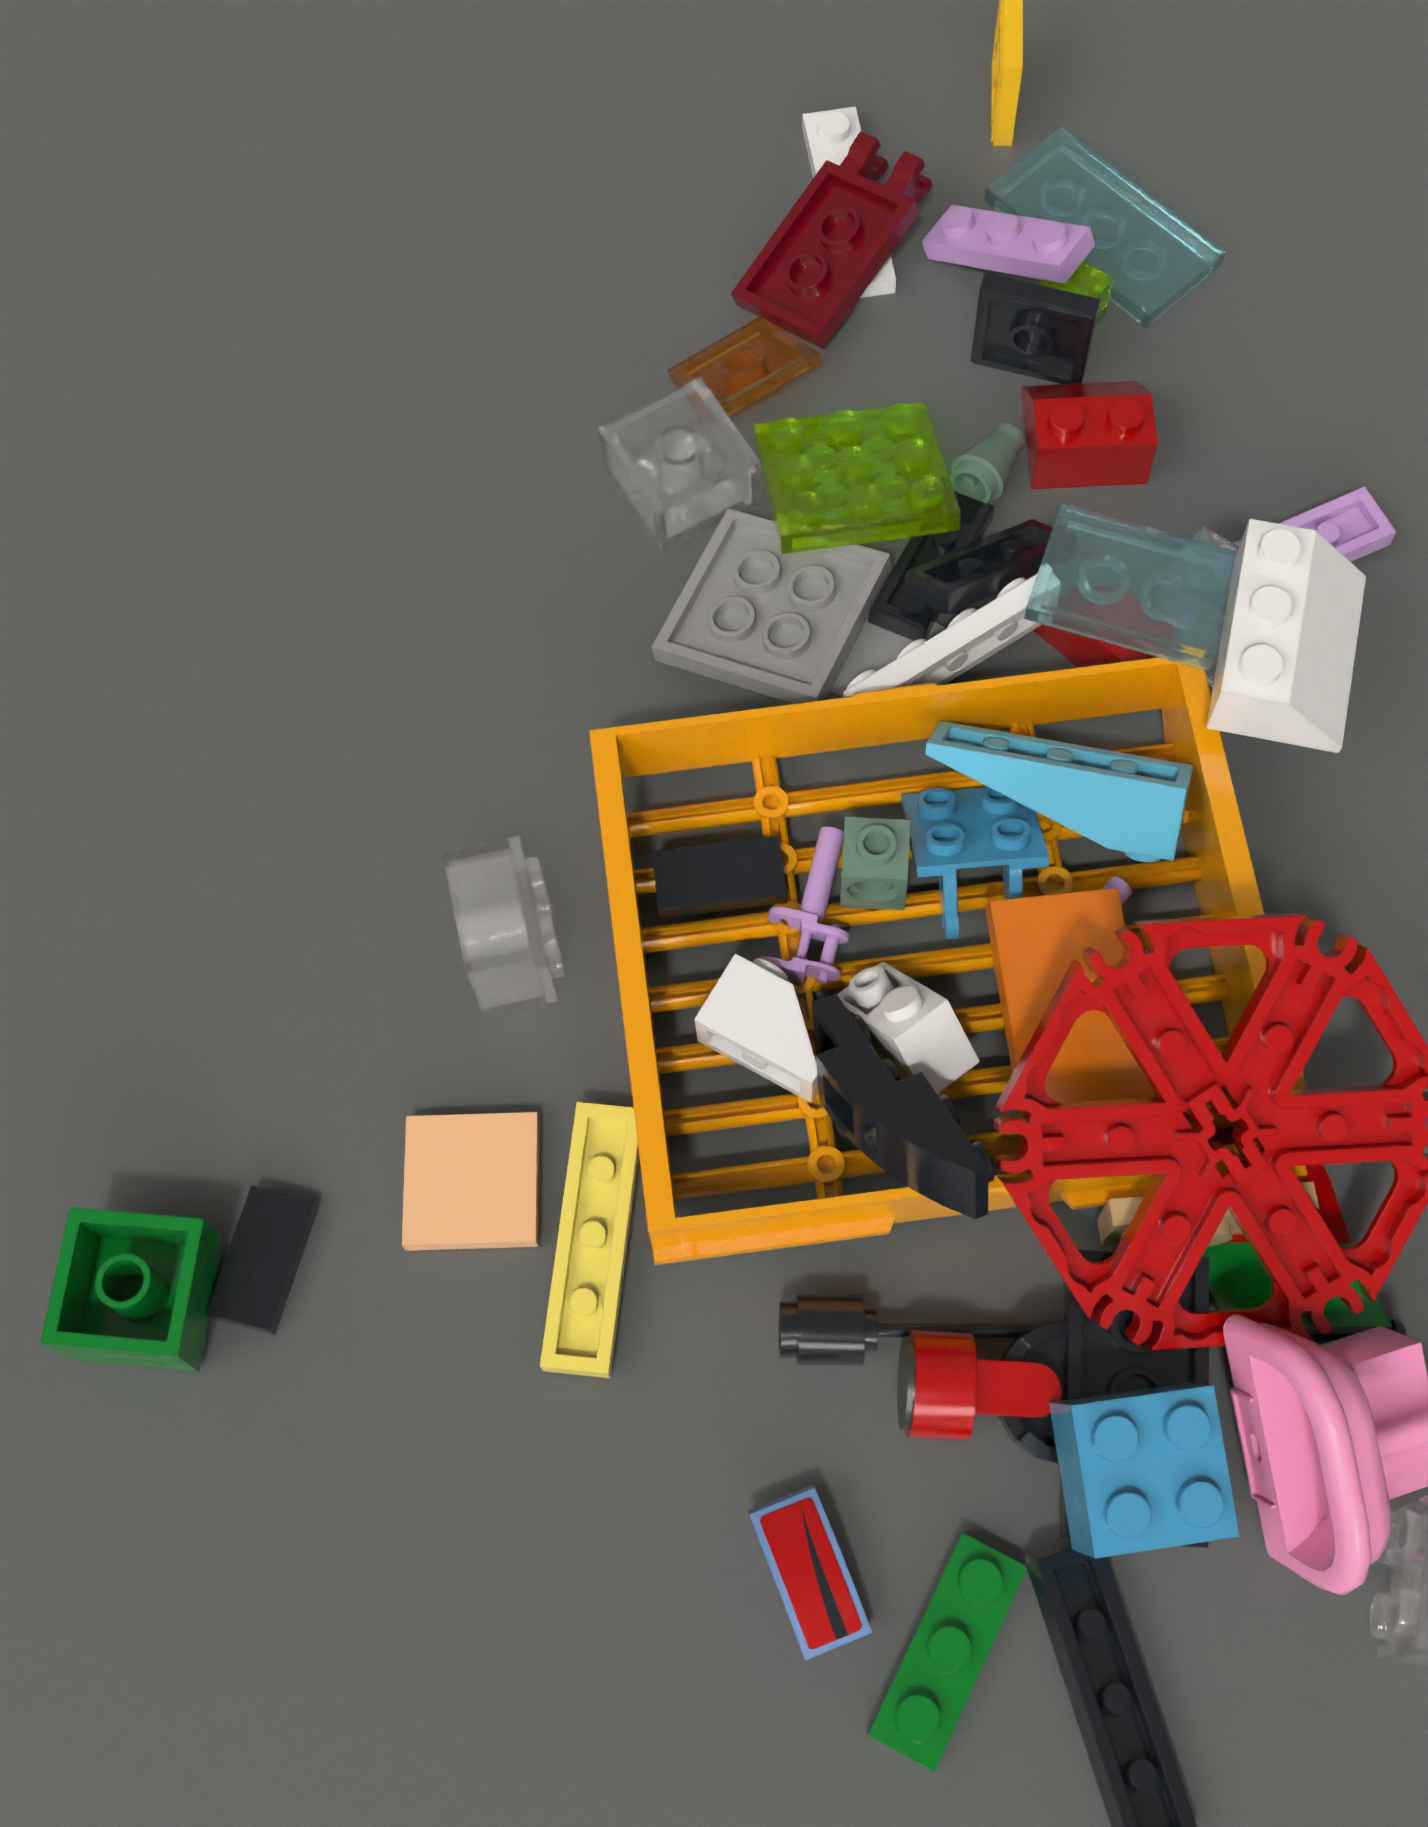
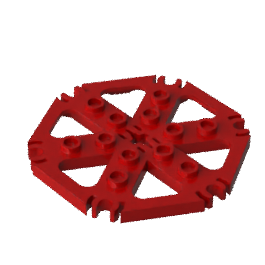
[994,913,1428,1350]

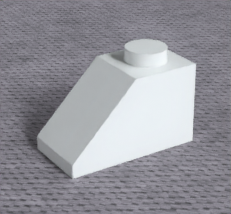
[694,954,819,1103]

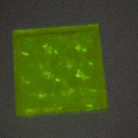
[754,402,961,554]

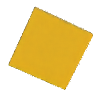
[991,0,1023,146]

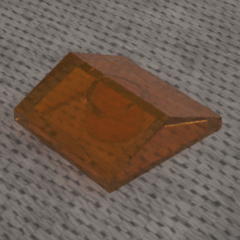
[667,316,821,422]

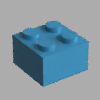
[1049,1383,1240,1559]

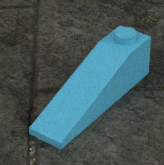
[925,721,1194,862]

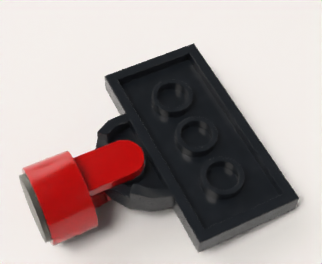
[897,1250,1209,1548]

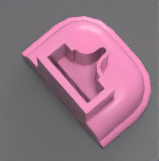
[1223,1314,1428,1595]

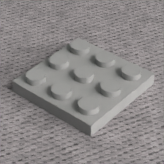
[651,508,892,704]

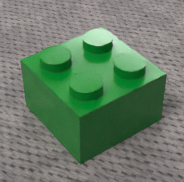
[40,1207,224,1372]

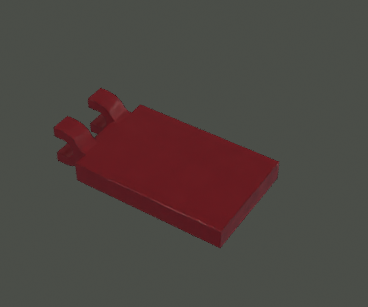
[731,131,933,349]

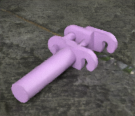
[758,827,850,984]

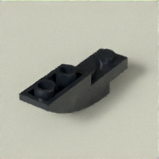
[812,994,994,1219]

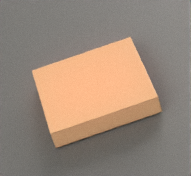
[402,1112,540,1251]

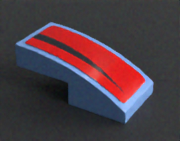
[748,1484,872,1661]

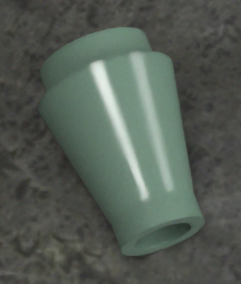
[950,423,1025,504]

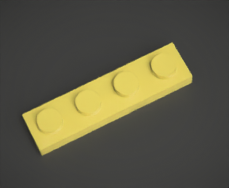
[540,1102,639,1378]

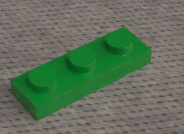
[867,1533,1027,1772]

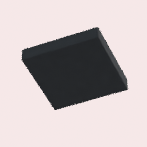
[970,273,1101,384]

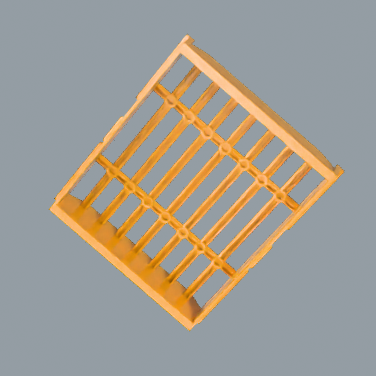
[589,652,1307,1265]

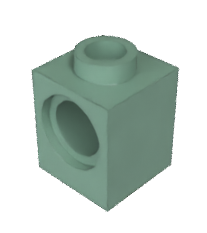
[840,816,911,911]

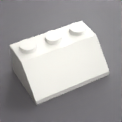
[1206,519,1366,753]

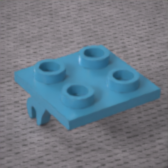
[901,786,1049,940]

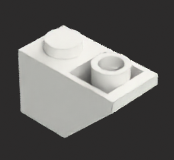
[837,961,980,1094]

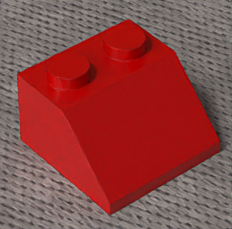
[1021,381,1158,489]

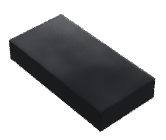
[651,836,787,919]
[206,1185,318,1335]

